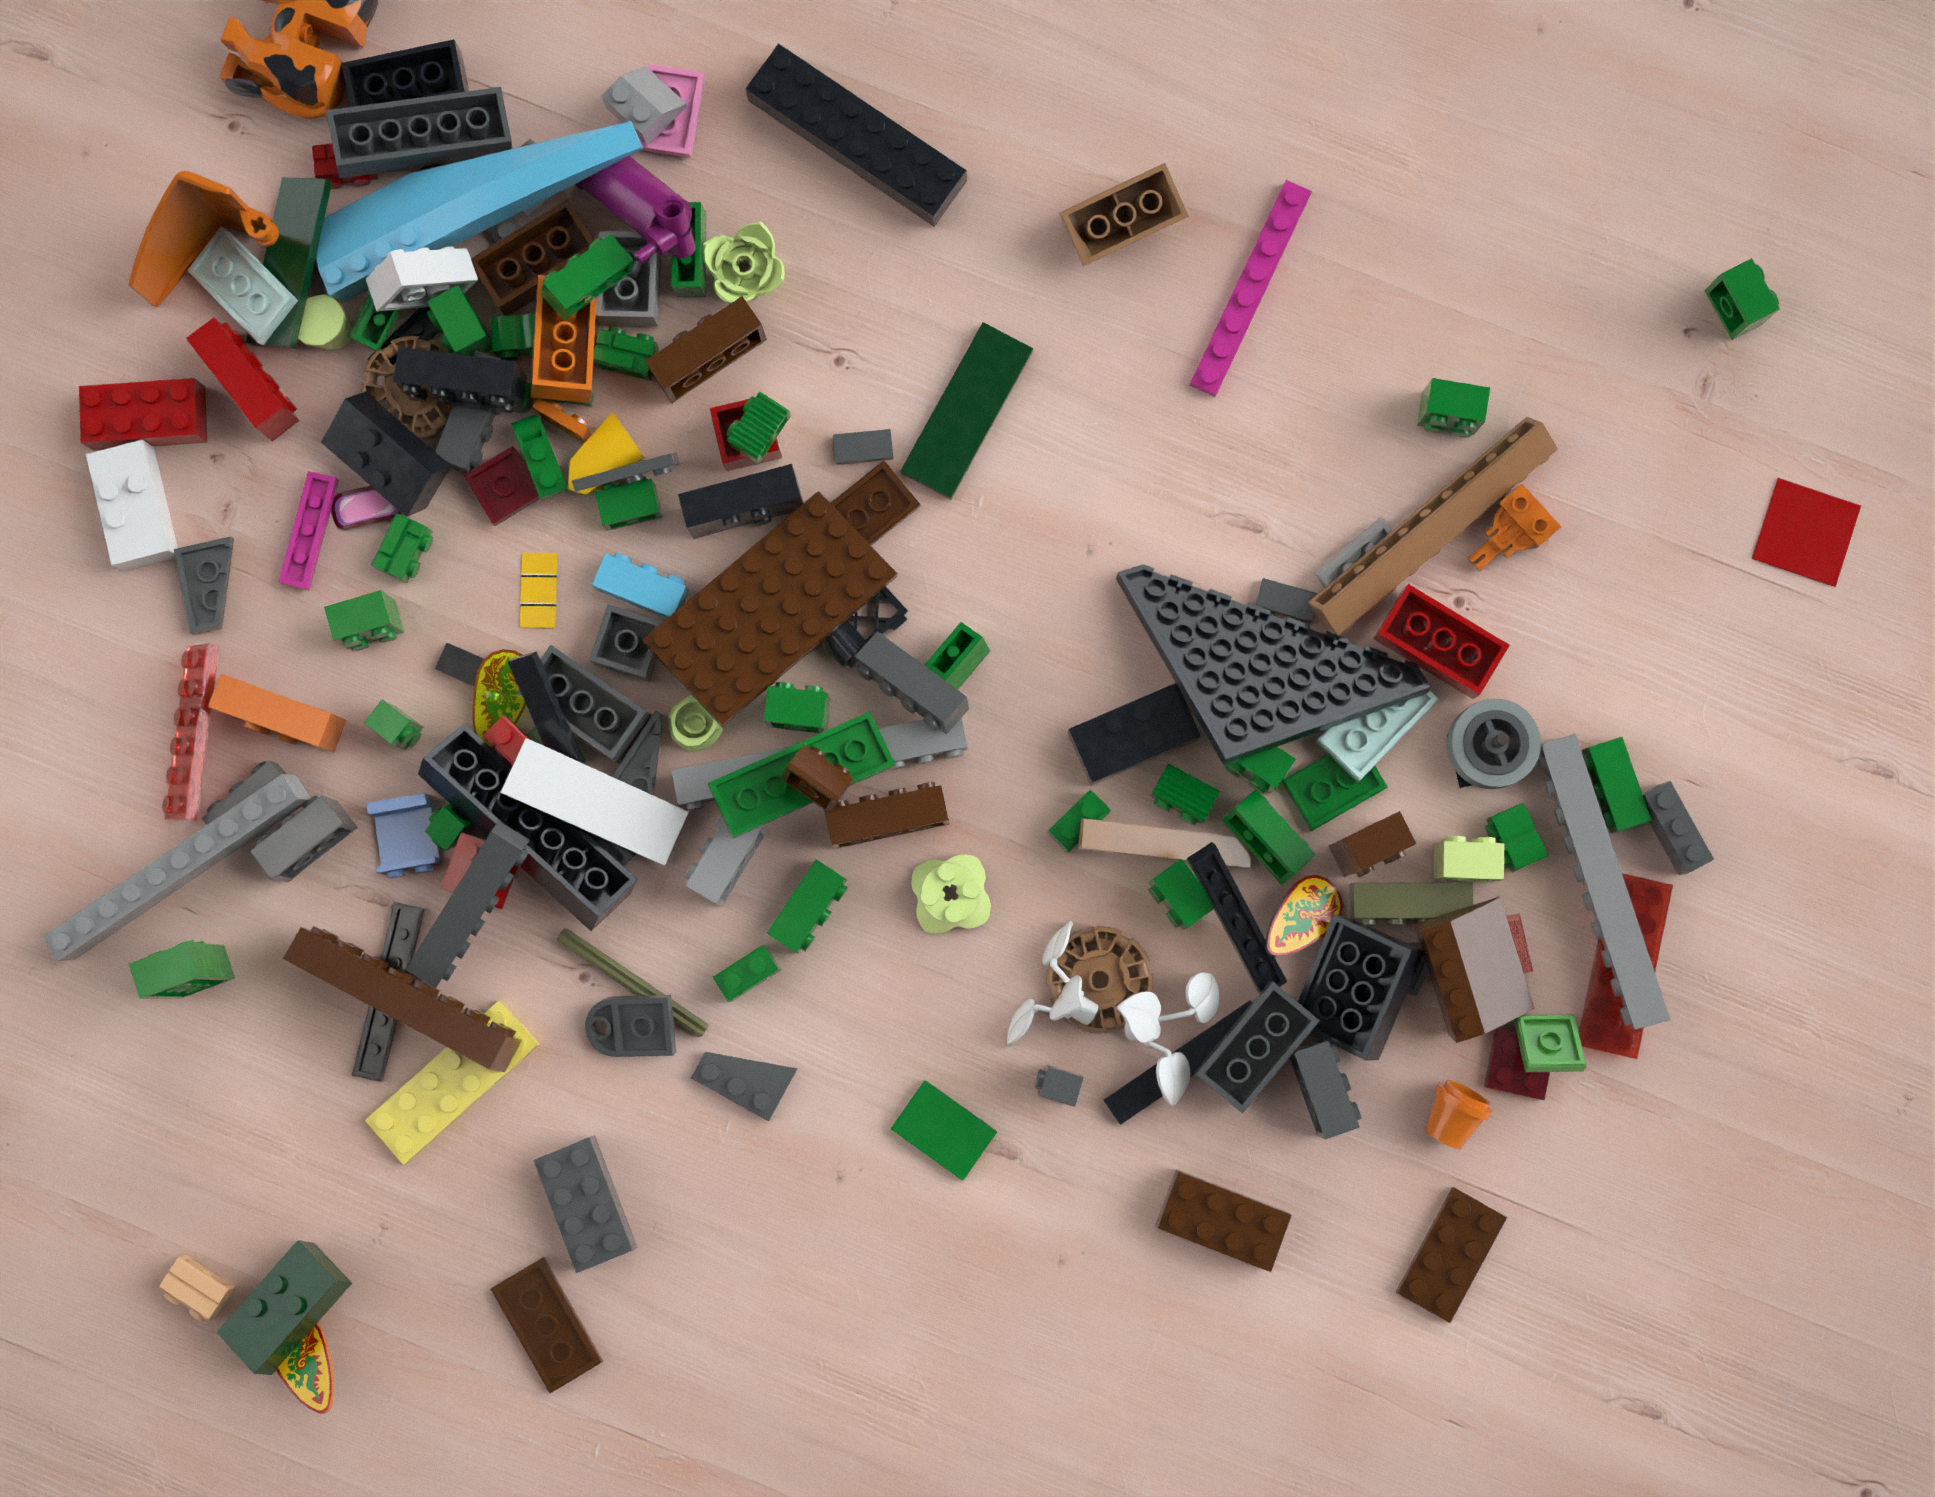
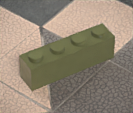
[1349,883,1473,925]

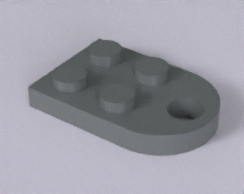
[585,995,677,1057]

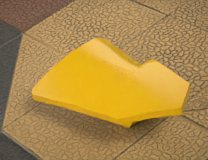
[568,413,644,495]

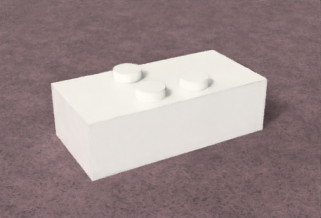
[86,440,178,571]

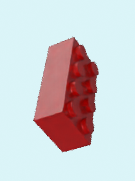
[186,317,300,441]
[79,378,208,451]
[1373,584,1510,699]

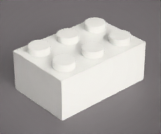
[366,246,478,311]

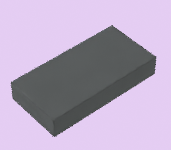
[833,429,893,465]
[1255,578,1318,623]

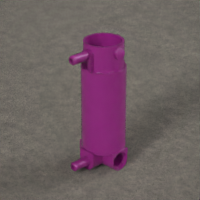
[574,156,696,263]

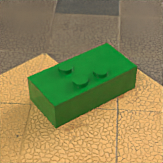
[128,940,235,999]

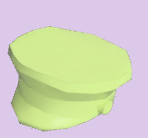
[298,294,351,350]
[668,695,723,751]

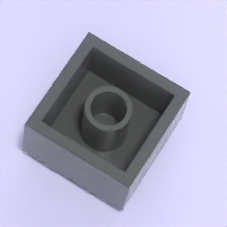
[589,605,662,682]

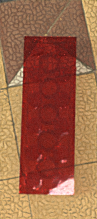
[162,643,220,821]
[1579,873,1673,1059]

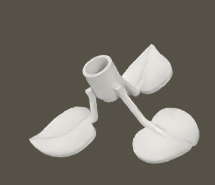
[1007,921,1098,1048]
[1116,972,1219,1106]

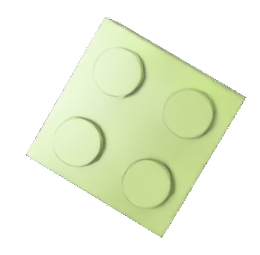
[1433,836,1504,882]

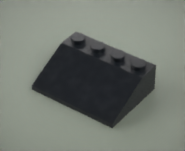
[1298,914,1424,1061]

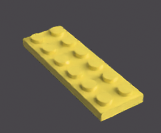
[365,1000,540,1165]

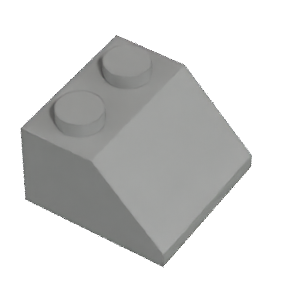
[601,66,687,146]

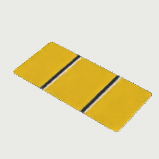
[520,553,558,628]

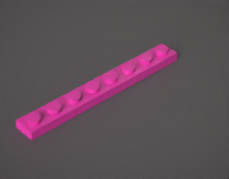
[1189,180,1312,397]

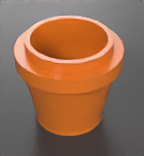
[1425,1080,1492,1149]

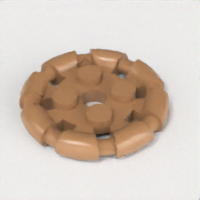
[361,336,453,439]
[1046,926,1153,1034]

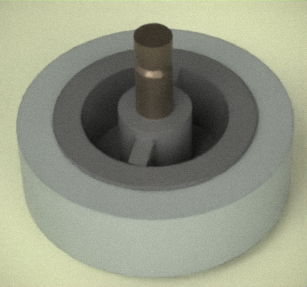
[1447,699,1541,789]

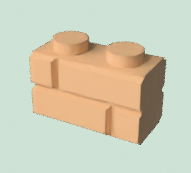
[159,1255,235,1321]

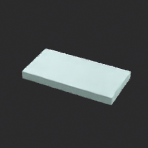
[187,226,298,345]
[1315,659,1438,782]

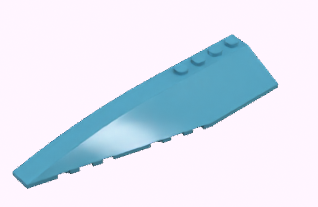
[316,121,643,302]

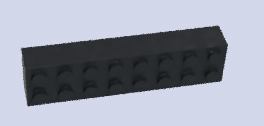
[745,43,967,227]
[418,723,638,931]

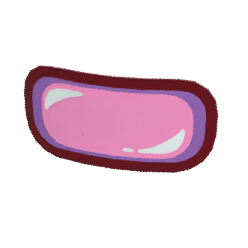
[332,486,402,529]

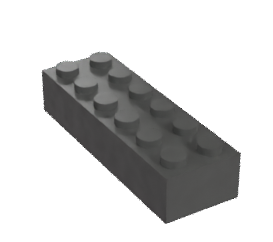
[326,87,512,178]

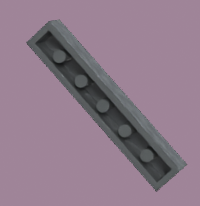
[405,821,529,988]

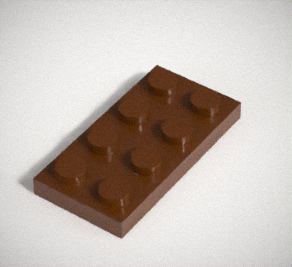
[1396,1187,1507,1323]

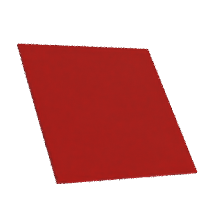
[1752,478,1861,587]

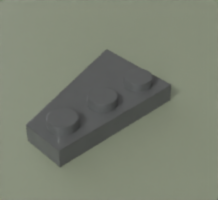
[174,536,234,635]
[691,1052,798,1121]

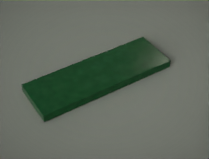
[246,177,332,349]
[900,322,1033,500]

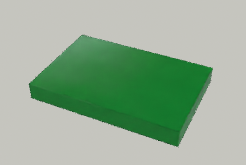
[1281,754,1388,831]
[890,1080,997,1181]

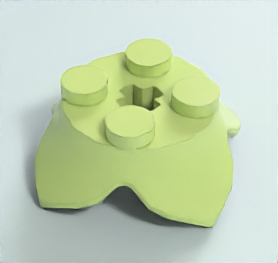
[702,222,785,304]
[911,854,991,934]

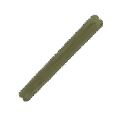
[557,928,708,1037]

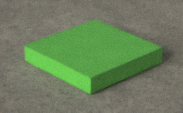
[1514,1015,1586,1072]

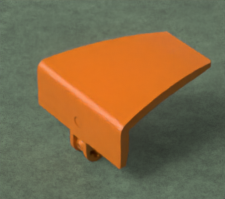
[128,171,279,307]

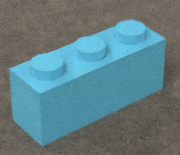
[592,552,689,619]

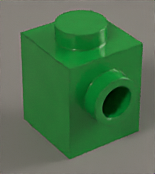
[424,803,474,851]

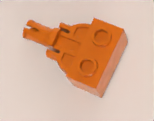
[1467,484,1561,572]

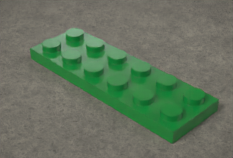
[708,711,895,839]

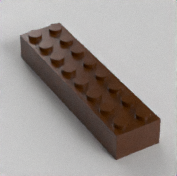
[283,926,522,1072]

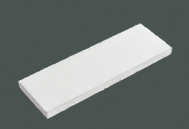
[500,738,689,866]

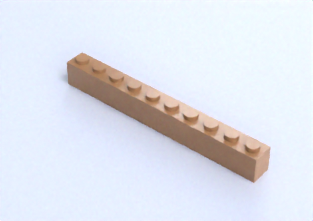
[1308,417,1558,636]

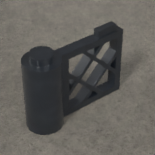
[821,587,908,668]

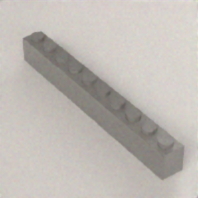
[671,718,968,811]
[1537,734,1670,1031]
[43,774,310,961]

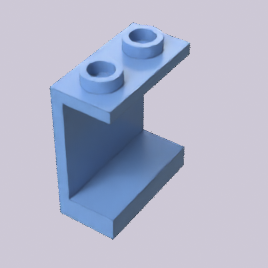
[366,793,442,878]

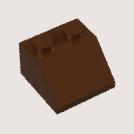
[781,745,853,813]

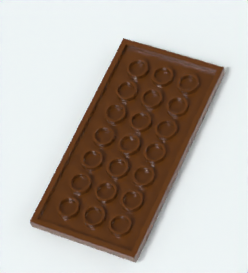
[642,491,897,728]

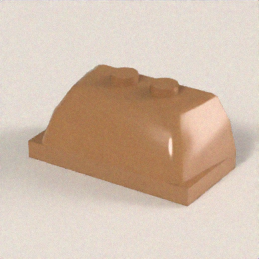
[1059,163,1189,266]

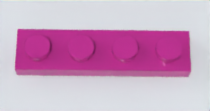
[278,471,339,591]

